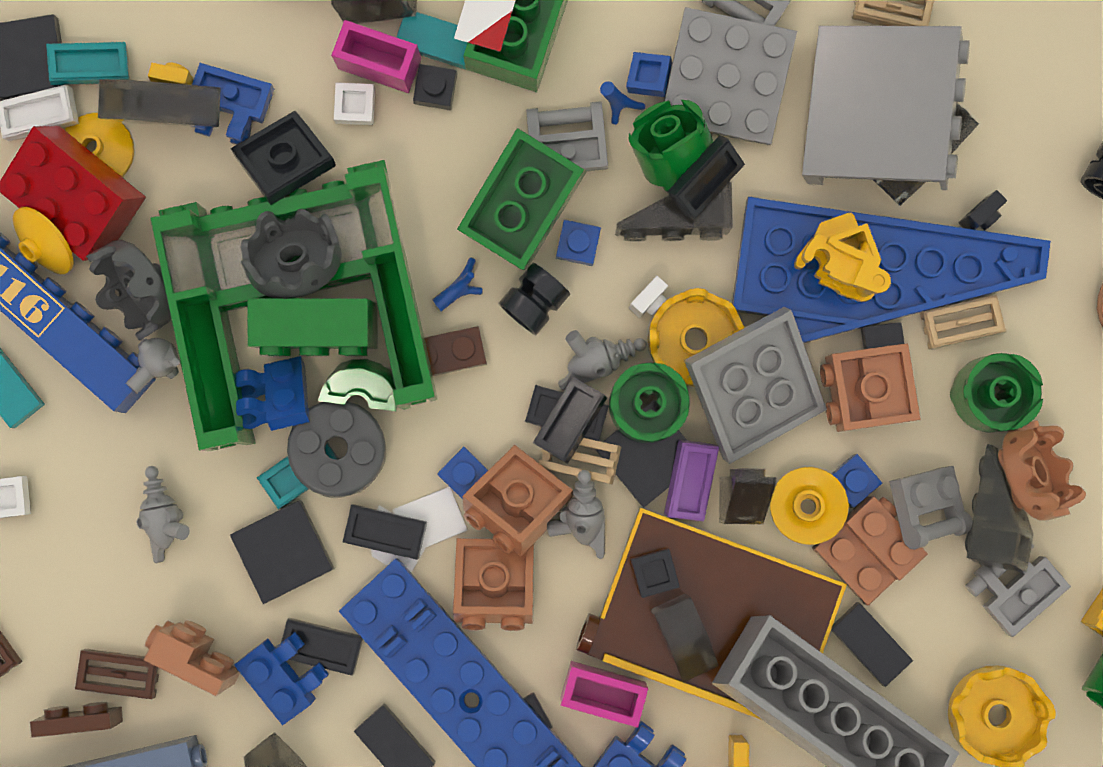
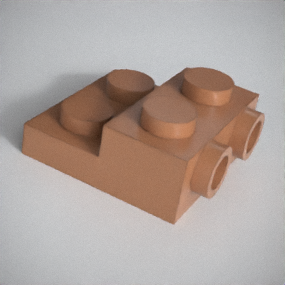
[820,343,921,432]
[462,445,573,556]
[812,496,928,606]
[453,538,534,631]
[144,620,240,696]

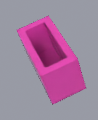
[331,20,421,94]
[560,661,648,728]

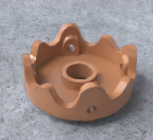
[998,420,1086,521]

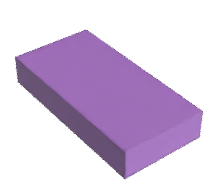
[664,439,719,521]

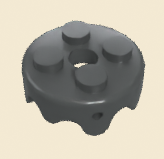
[240,209,342,299]
[86,240,171,341]
[287,401,386,498]

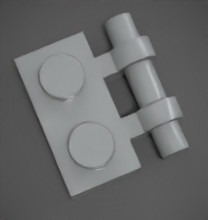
[965,535,1071,637]

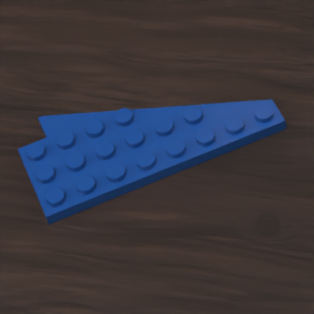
[732,197,1051,343]

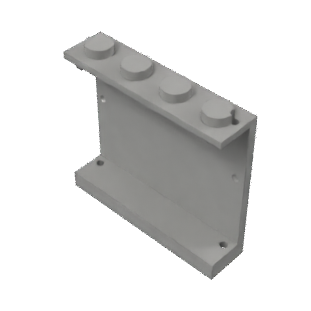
[802,26,970,190]

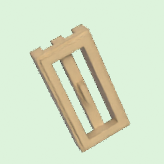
[851,0,934,26]
[920,295,1006,349]
[538,438,621,484]

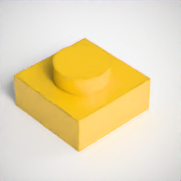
[148,62,194,99]

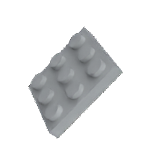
[664,7,797,145]
[684,307,827,464]

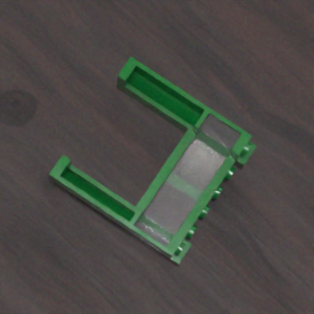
[150,160,438,451]

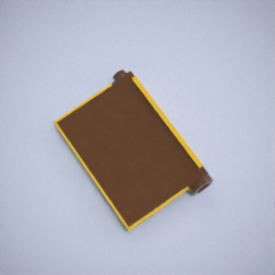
[576,507,847,720]

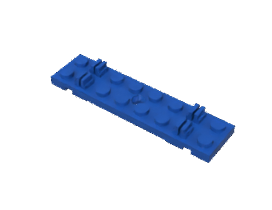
[339,558,583,767]

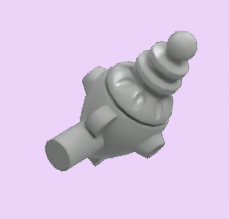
[558,330,646,390]
[126,338,180,394]
[136,466,190,563]
[547,470,605,559]

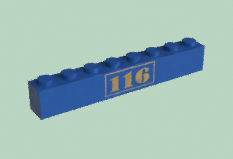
[0,233,156,413]

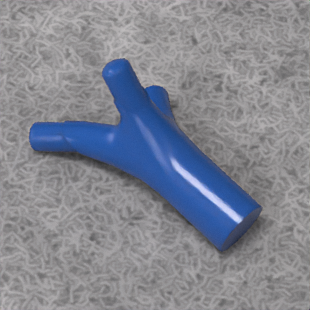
[600,81,645,124]
[432,258,483,311]

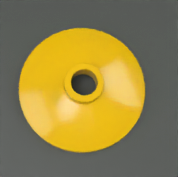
[65,113,134,177]
[12,207,74,274]
[770,467,849,545]

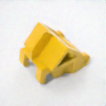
[794,213,891,302]

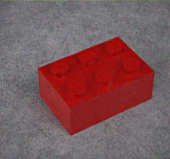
[0,126,146,261]

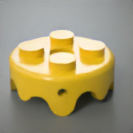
[648,288,745,387]
[948,665,1056,767]

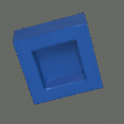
[626,52,672,97]
[556,220,601,266]
[437,447,488,499]
[831,454,882,508]

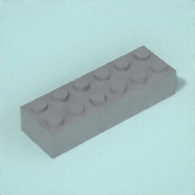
[712,615,959,767]

